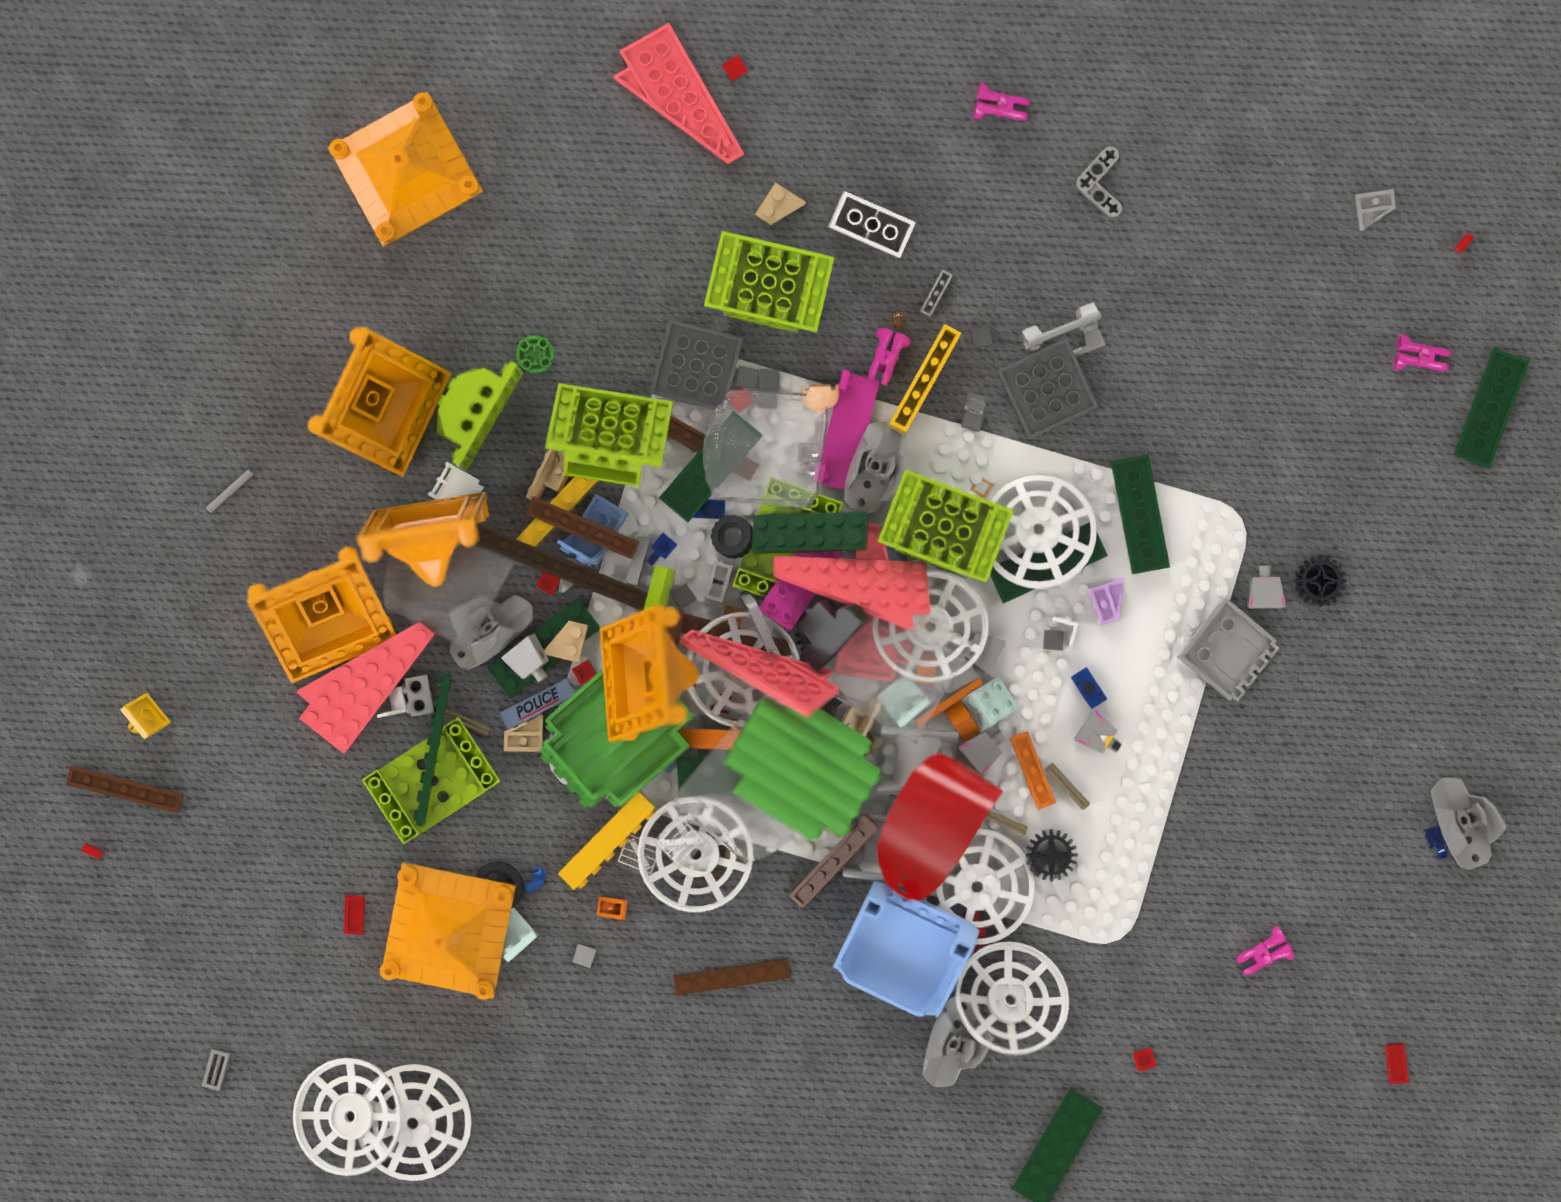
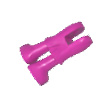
[973,83,1030,120]
[868,328,911,385]
[1393,334,1451,371]
[1236,926,1296,976]

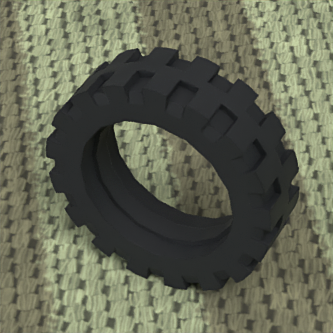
[475,862,524,908]

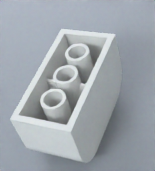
[828,191,916,258]

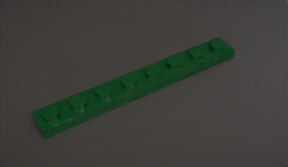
[413,673,452,827]

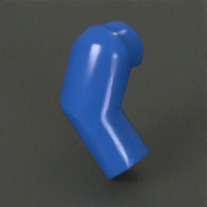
[524,866,546,894]

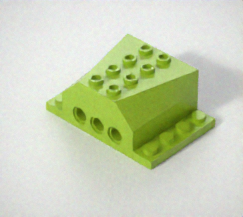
[704,231,834,333]
[436,361,523,472]
[546,383,673,487]
[878,469,1014,583]

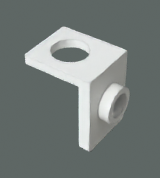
[1051,615,1078,646]
[377,686,407,718]

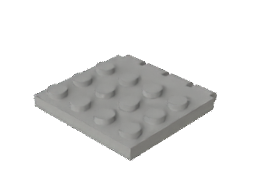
[1177,597,1279,702]

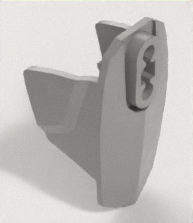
[844,422,906,514]
[449,595,533,670]
[1431,778,1506,870]
[922,995,993,1087]

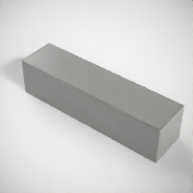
[920,269,953,318]
[625,536,650,586]

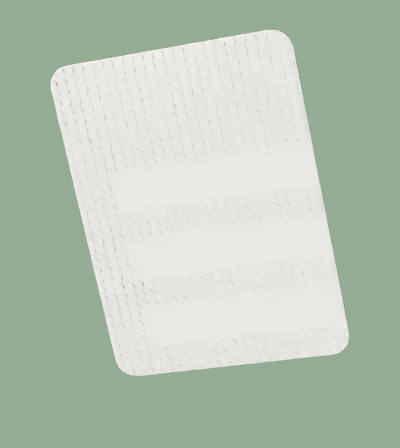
[549,359,1247,944]

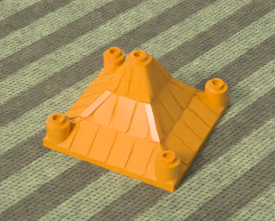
[328,92,483,247]
[308,327,452,477]
[357,492,489,587]
[247,547,397,683]
[600,605,699,742]
[380,862,516,1000]

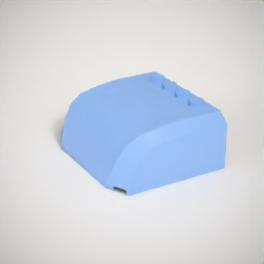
[833,880,979,1017]

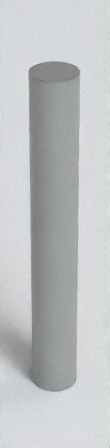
[206,469,253,513]

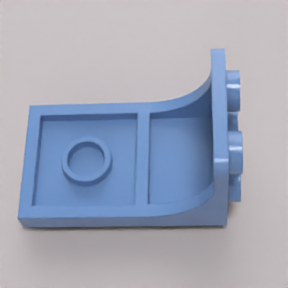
[557,494,629,566]

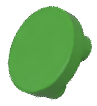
[516,335,554,374]

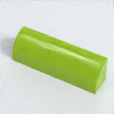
[644,566,676,610]

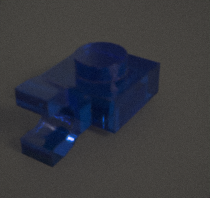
[646,533,678,567]
[1424,825,1448,860]

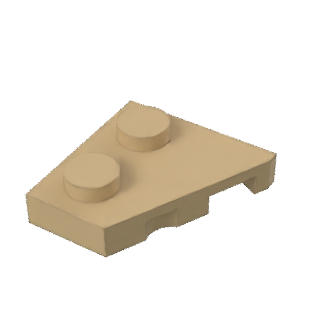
[755,183,806,225]
[544,621,588,663]
[504,714,543,752]

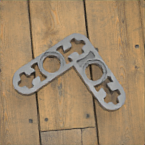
[1076,146,1122,218]
[739,591,777,653]

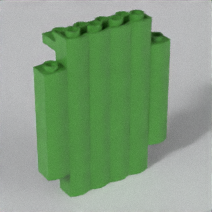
[540,669,695,809]
[722,696,881,841]

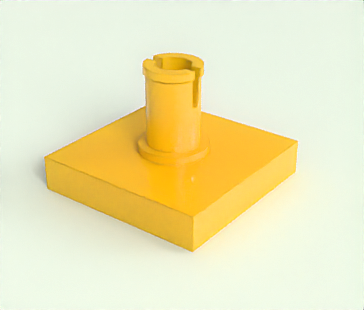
[120,693,171,740]

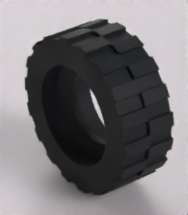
[710,514,753,559]

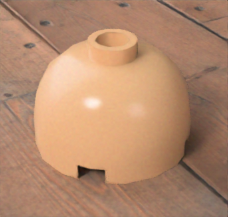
[801,384,840,413]

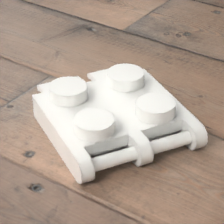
[428,462,484,499]

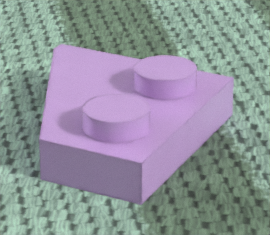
[1088,577,1125,626]

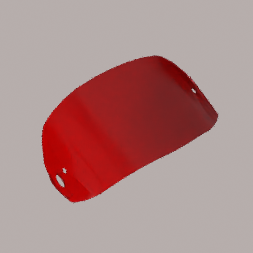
[877,753,1003,901]

